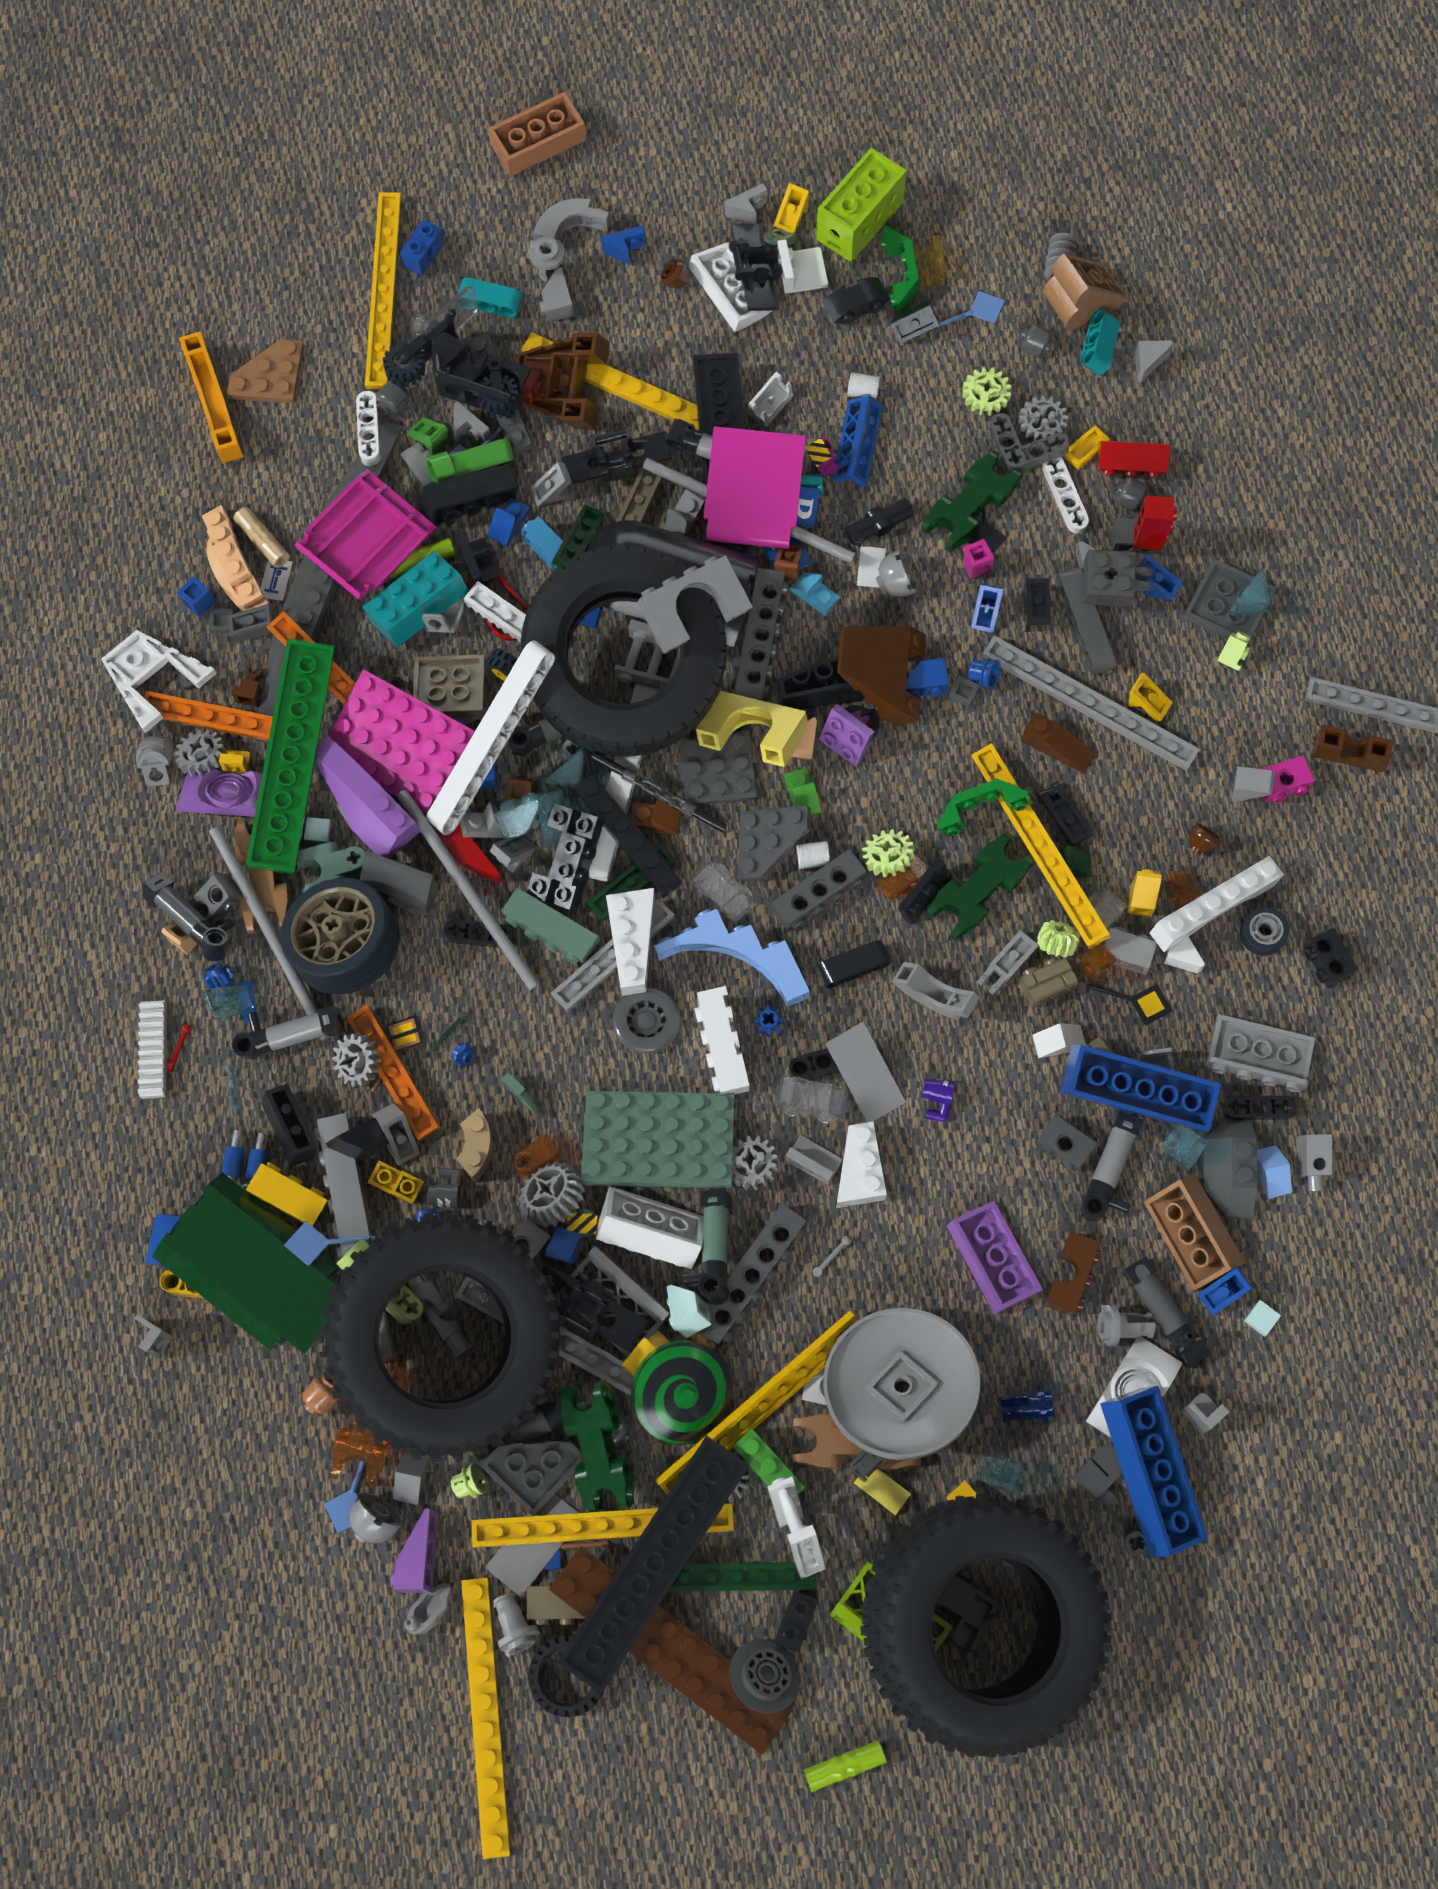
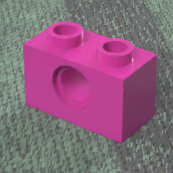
[1262,755,1315,803]

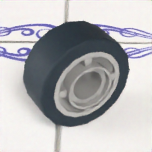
[1240,907,1289,956]

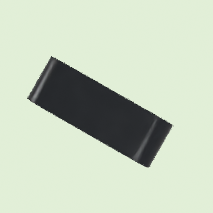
[817,940,891,988]
[789,1048,840,1083]

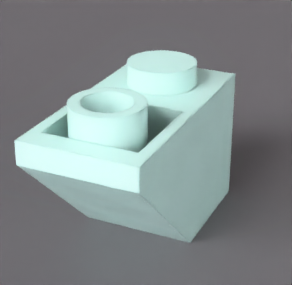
[667,1285,712,1338]

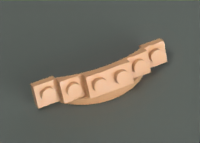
[202,505,276,617]

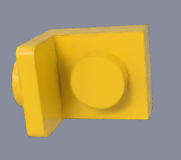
[219,750,251,774]

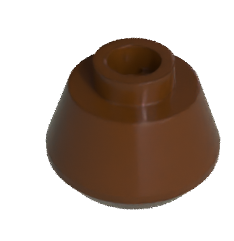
[661,259,689,288]
[1188,824,1220,855]

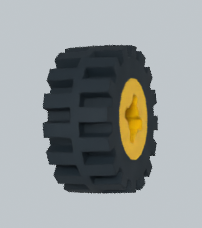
[484,648,517,683]

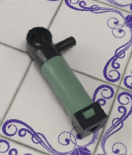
[682,1188,732,1305]

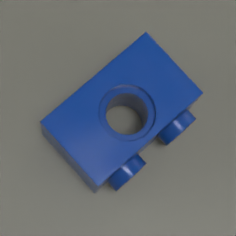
[400,219,445,276]

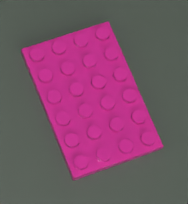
[329,669,475,814]

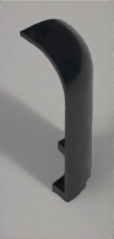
[586,520,758,647]

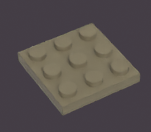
[413,654,485,717]

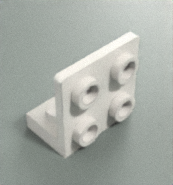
[777,239,828,294]

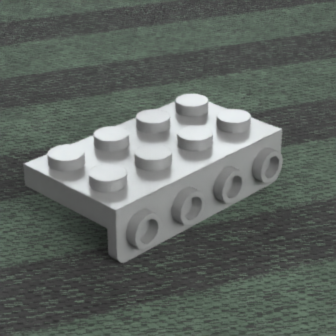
[1206,1014,1315,1092]

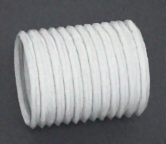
[847,372,880,400]
[796,841,830,870]

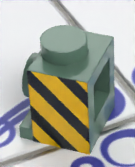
[566,1209,600,1238]

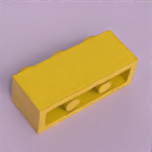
[246,1162,327,1226]

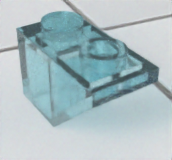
[495,792,545,840]

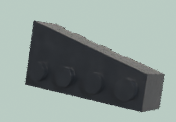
[419,464,519,532]
[778,653,866,710]

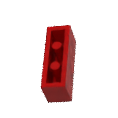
[1097,441,1170,478]
[1133,496,1178,550]

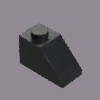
[325,1117,389,1160]

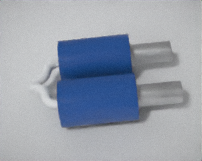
[221,1130,269,1189]

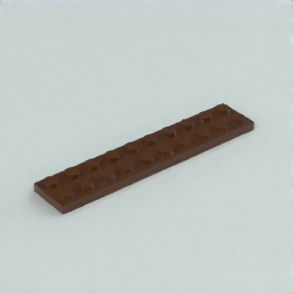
[549,1546,793,1755]

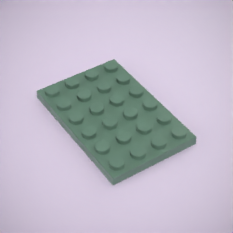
[581,1091,735,1188]

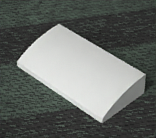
[689,242,772,332]

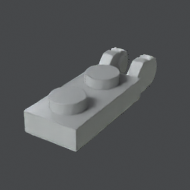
[977,930,1039,995]

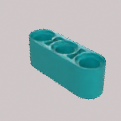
[456,278,523,318]
[1080,308,1120,376]

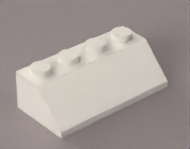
[596,1186,703,1269]

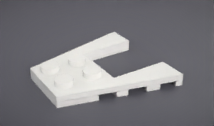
[101,630,216,733]

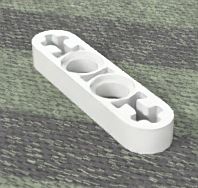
[356,391,381,466]
[1042,457,1089,534]

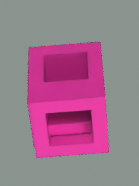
[963,539,994,579]

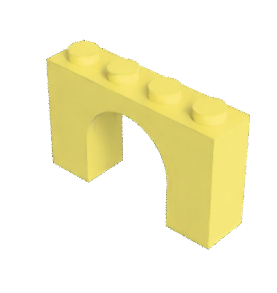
[696,691,808,767]

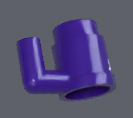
[922,1078,955,1122]

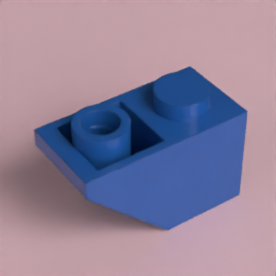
[906,658,949,698]

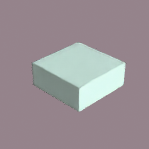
[304,817,332,844]
[1244,1300,1281,1337]

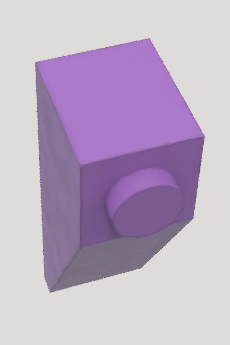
[391,1509,439,1593]

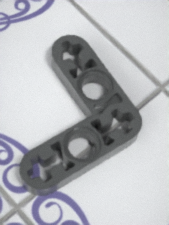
[990,413,1070,472]

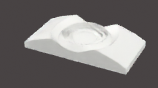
[1086,1337,1182,1438]

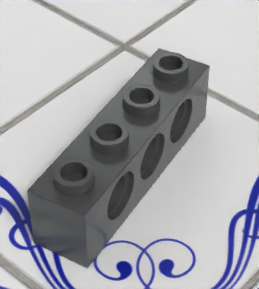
[771,849,867,931]

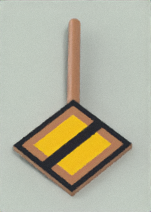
[371,1015,423,1092]

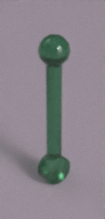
[430,1011,469,1051]

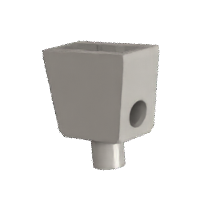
[1296,1134,1332,1191]

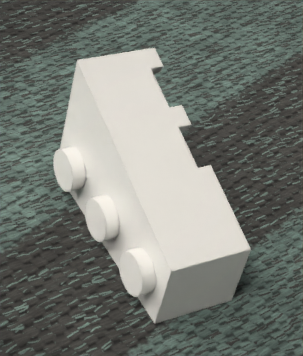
[836,1122,887,1208]

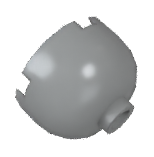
[876,549,918,598]
[349,1492,402,1544]

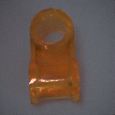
[513,1134,562,1178]

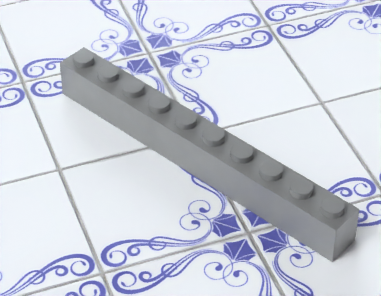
[314,1113,396,1362]

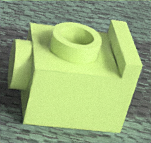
[1217,631,1251,671]

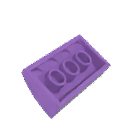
[947,1201,1043,1315]

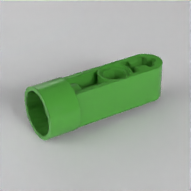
[426,437,515,483]

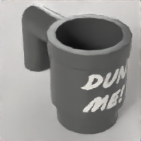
[427,1168,462,1209]

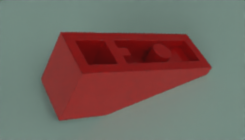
[438,824,502,884]

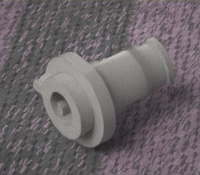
[529,236,565,282]
[1097,1305,1155,1346]
[493,1592,540,1657]

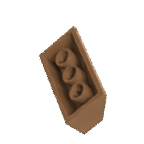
[1144,1174,1246,1291]

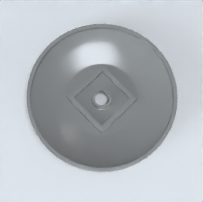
[823,1308,980,1460]

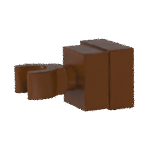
[232,665,263,707]

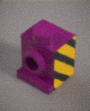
[805,435,839,478]

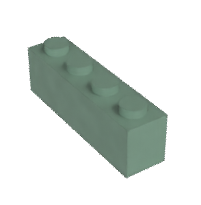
[501,888,600,965]

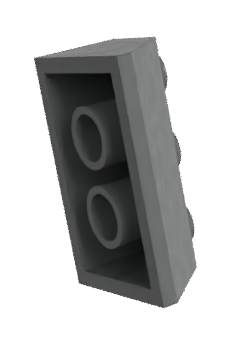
[360,851,440,916]

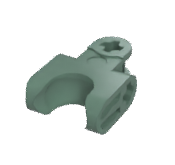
[297,842,365,893]

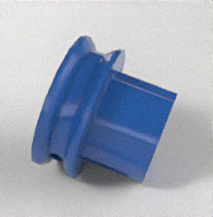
[968,658,1001,690]

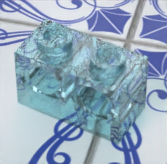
[1161,1125,1209,1172]

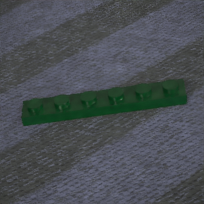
[668,1563,816,1592]

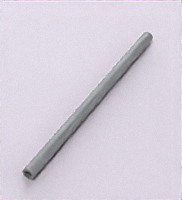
[643,458,856,564]
[397,789,540,991]
[209,826,332,1042]

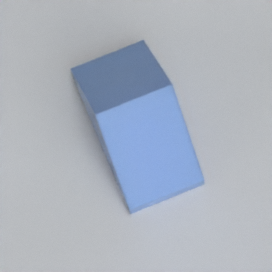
[1257,1145,1292,1199]

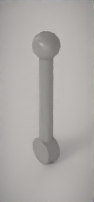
[812,1236,851,1277]

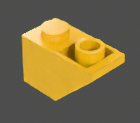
[1127,869,1162,917]

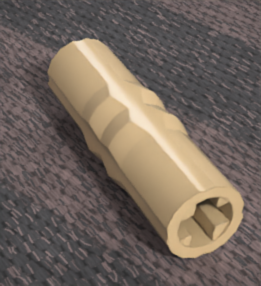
[233,507,290,568]

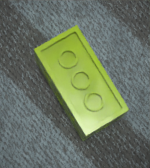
[816,148,907,263]

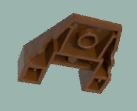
[515,332,610,429]
[837,626,926,726]

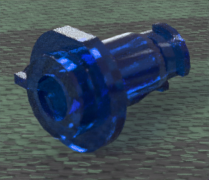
[1000,1384,1056,1426]

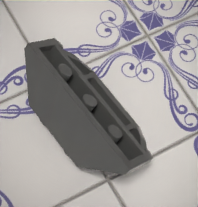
[1202,1119,1258,1219]

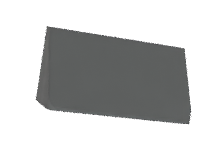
[228,603,276,642]

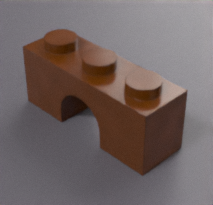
[1312,724,1394,772]
[1044,1232,1101,1317]

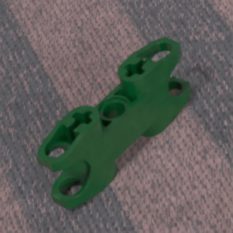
[921,450,1024,553]
[926,831,1035,941]
[561,1380,634,1512]

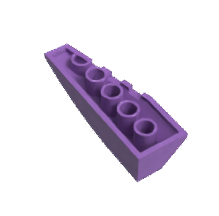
[315,735,420,859]

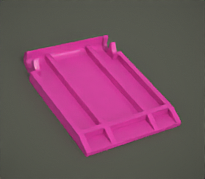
[704,426,806,549]
[295,469,437,600]

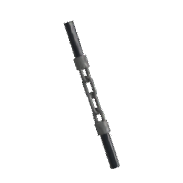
[591,751,727,833]

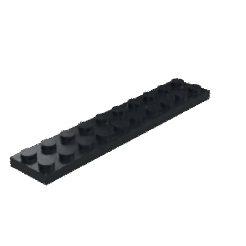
[692,353,757,568]
[557,1435,750,1694]

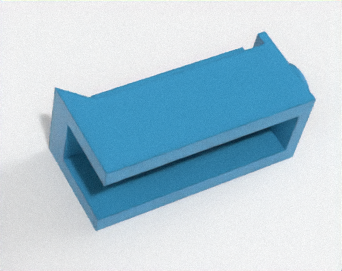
[521,516,563,570]

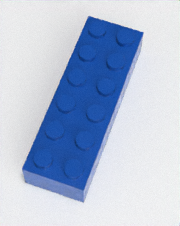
[1060,1045,1221,1132]
[1100,1386,1208,1558]

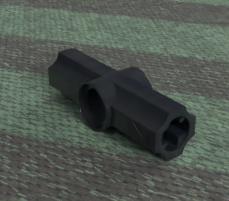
[844,497,914,546]

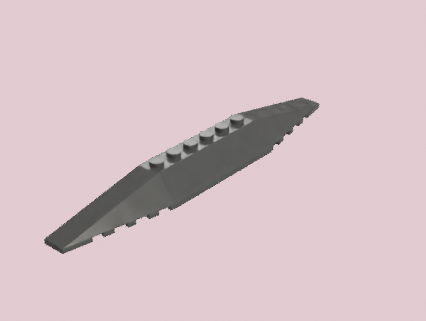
[254,420,403,744]

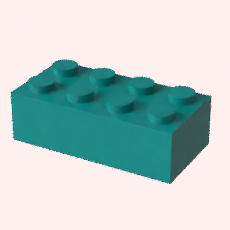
[362,551,469,648]

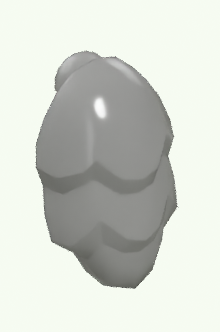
[404,1583,453,1635]

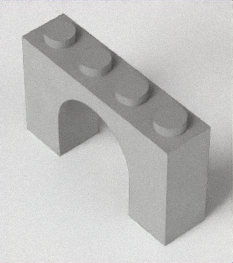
[637,555,753,654]

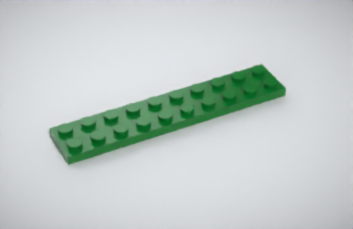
[246,639,335,875]

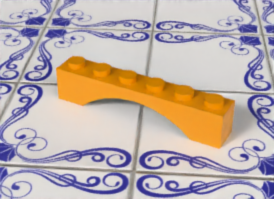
[179,331,243,464]

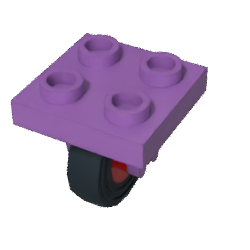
[819,704,879,767]

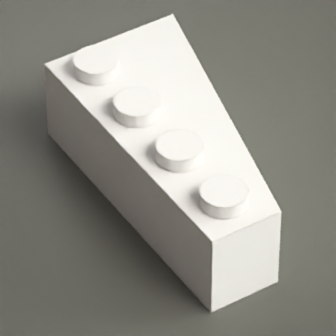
[606,888,655,996]
[694,986,749,1095]

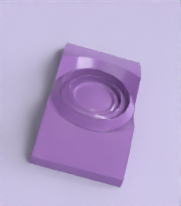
[176,768,262,817]

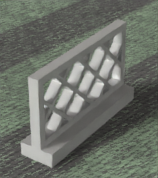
[559,1246,671,1357]

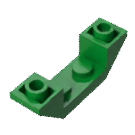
[880,226,921,314]
[937,778,1034,836]

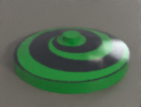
[631,1340,733,1445]

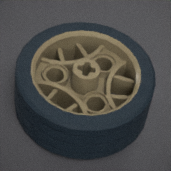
[280,878,400,995]

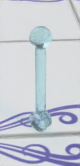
[224,1064,239,1114]

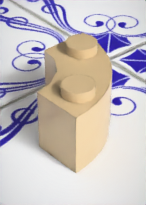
[456,1108,493,1183]

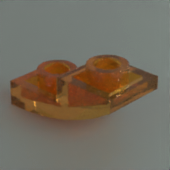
[876,855,928,901]

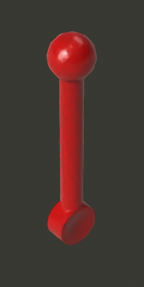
[166,1024,191,1072]

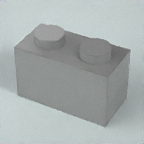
[1099,927,1157,975]

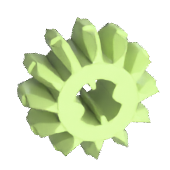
[1037,920,1080,958]

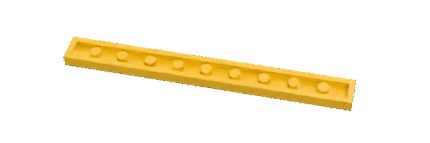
[365,192,402,390]
[521,332,699,430]
[971,743,1110,949]
[655,1311,858,1495]
[472,1503,734,1548]
[461,1578,511,1859]

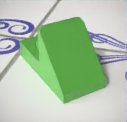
[408,417,449,455]
[784,768,821,816]

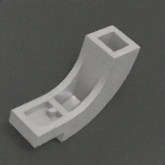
[533,198,610,241]
[892,962,980,1020]

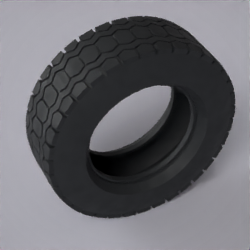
[520,545,727,757]

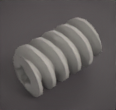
[1044,233,1077,281]

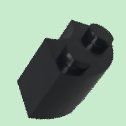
[822,277,890,325]

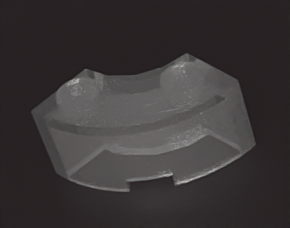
[689,860,756,923]
[775,1077,849,1123]

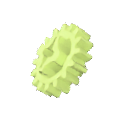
[962,367,1011,416]
[862,829,915,878]

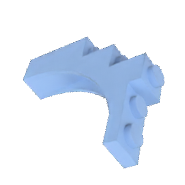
[654,909,810,1007]

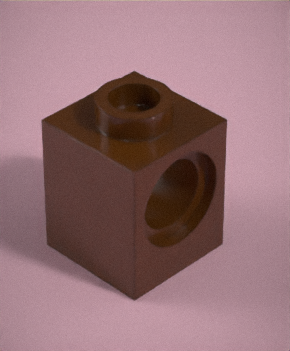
[506,776,539,806]

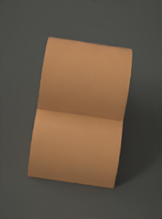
[1043,253,1128,330]

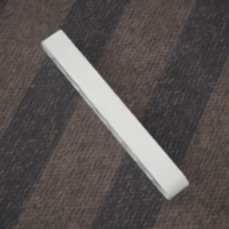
[426,640,555,835]
[589,684,660,882]

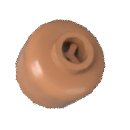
[302,1376,340,1415]

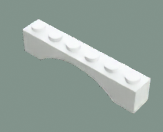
[1150,856,1284,952]

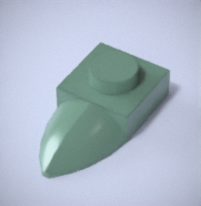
[764,228,796,246]
[501,1073,539,1115]

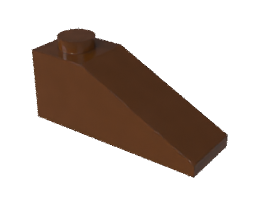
[1021,712,1095,774]

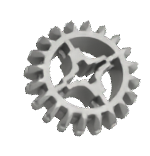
[519,1161,585,1228]

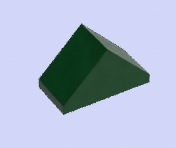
[1043,845,1091,878]

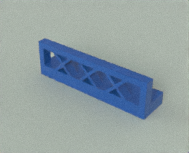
[832,395,883,487]

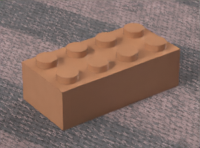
[488,92,587,177]

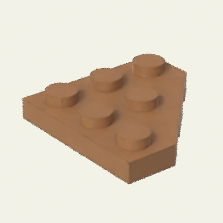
[226,339,304,404]

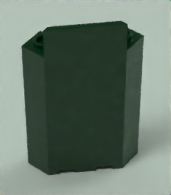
[152,1172,339,1354]

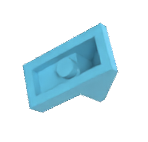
[789,572,840,616]

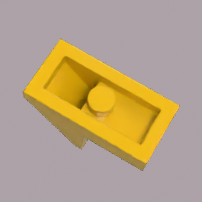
[774,183,810,234]
[1129,673,1173,721]
[622,1330,670,1377]

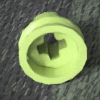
[451,1462,488,1499]

